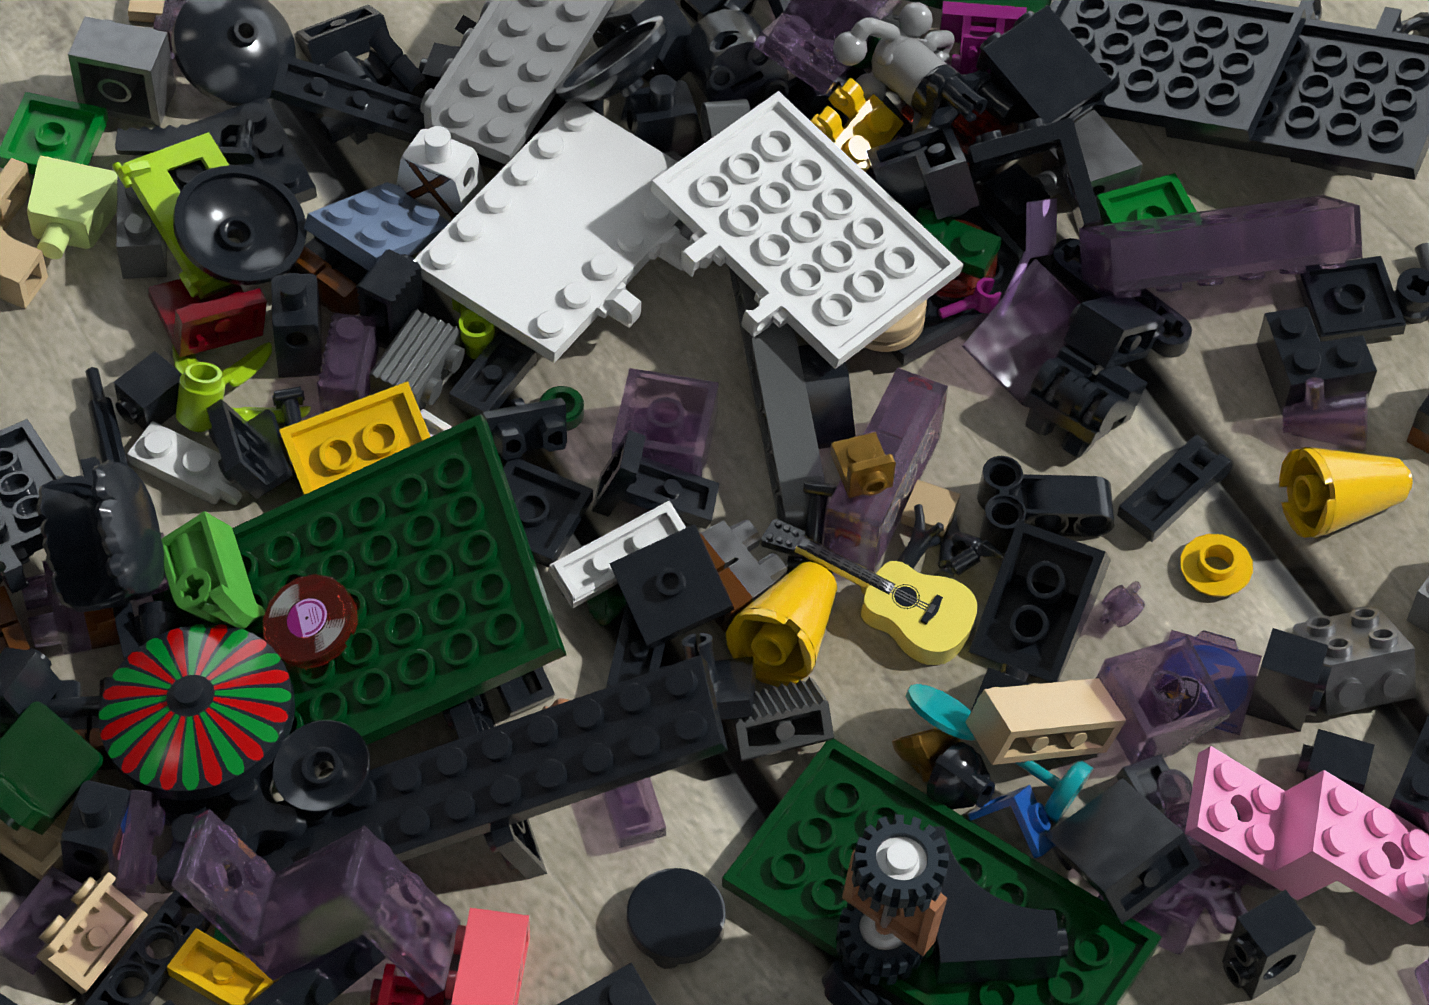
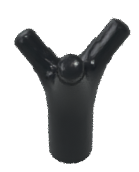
[897,504,944,569]

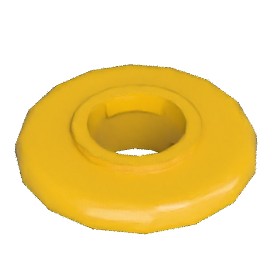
[1180,534,1253,597]

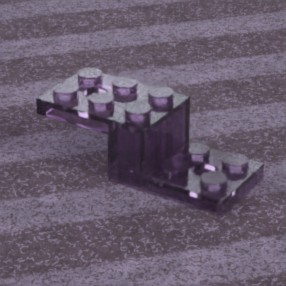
[753,0,903,96]

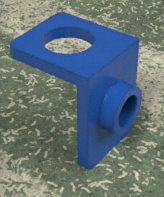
[967,785,1052,859]

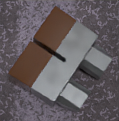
[699,520,787,633]

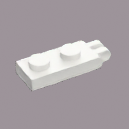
[127,421,247,505]

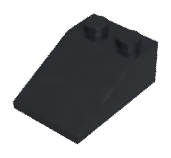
[968,521,1111,683]

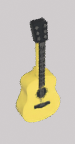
[760,519,977,665]

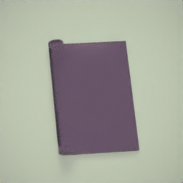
[962,259,1080,408]

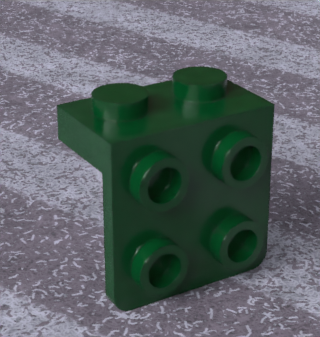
[0,702,103,835]

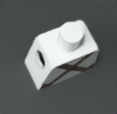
[396,126,486,220]

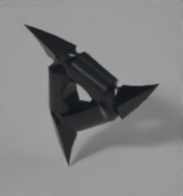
[933,515,1004,578]

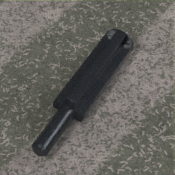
[85,367,128,465]

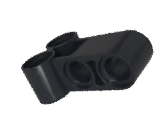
[977,455,1114,553]

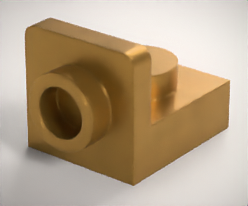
[830,432,896,498]

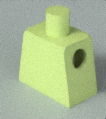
[27,155,118,259]

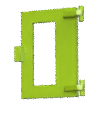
[112,132,237,300]

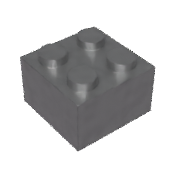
[68,16,176,126]

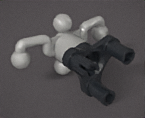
[833,2,1022,162]

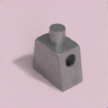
[1033,110,1142,206]

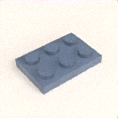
[304,182,450,271]

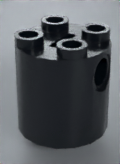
[684,9,789,111]

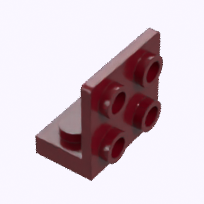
[148,279,267,357]

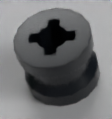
[1394,268,1429,324]

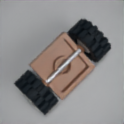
[836,815,949,985]

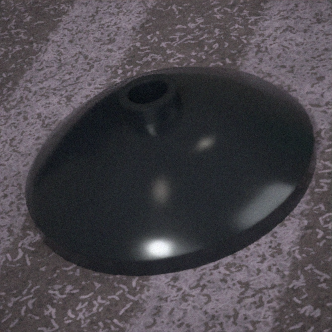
[171,0,296,106]
[556,16,668,102]
[173,165,307,285]

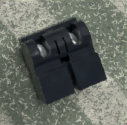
[1023,344,1147,458]

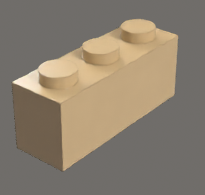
[966,678,1126,765]

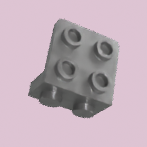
[1293,607,1416,716]

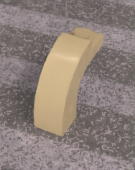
[0,158,48,309]

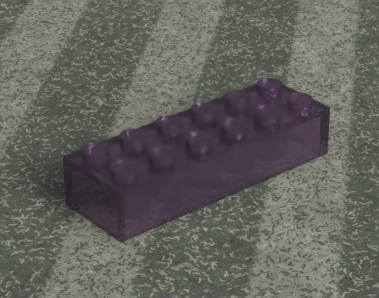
[1079,195,1363,298]

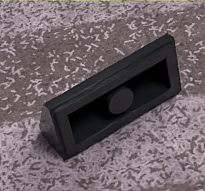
[294,4,389,66]

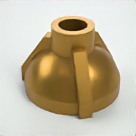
[892,728,961,782]

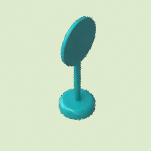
[905,684,1094,824]

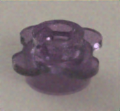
[1099,581,1145,628]

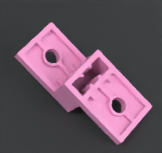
[1185,746,1429,925]

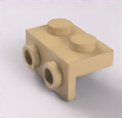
[36,872,148,994]

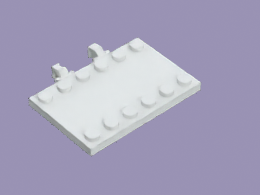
[650,91,964,369]
[415,101,692,363]

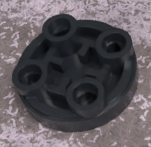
[626,868,726,969]

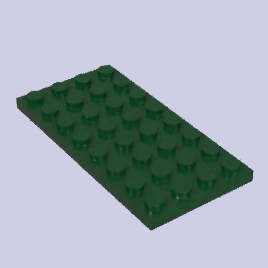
[722,739,1162,1005]

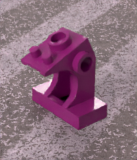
[940,1,1027,74]

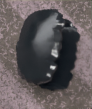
[37,460,164,612]

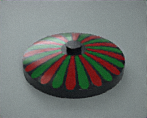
[99,623,295,801]

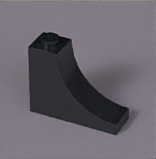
[924,826,1068,984]

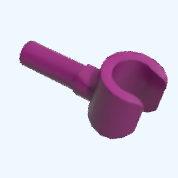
[938,277,1001,319]

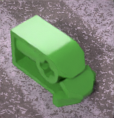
[161,511,265,629]

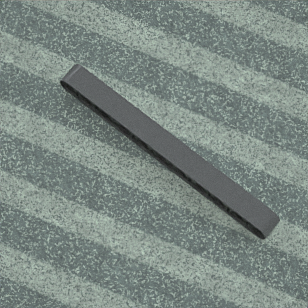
[701,99,830,531]

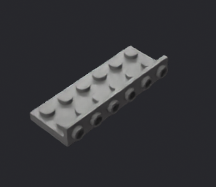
[420,0,615,164]

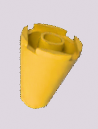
[1279,447,1413,538]
[726,562,837,687]

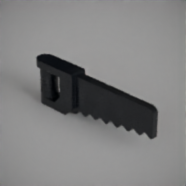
[115,118,255,165]

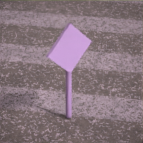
[995,198,1057,320]

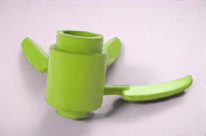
[172,342,311,432]

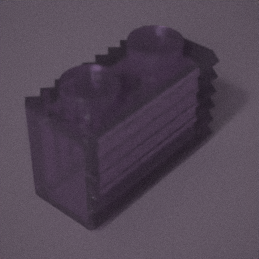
[317,313,379,414]

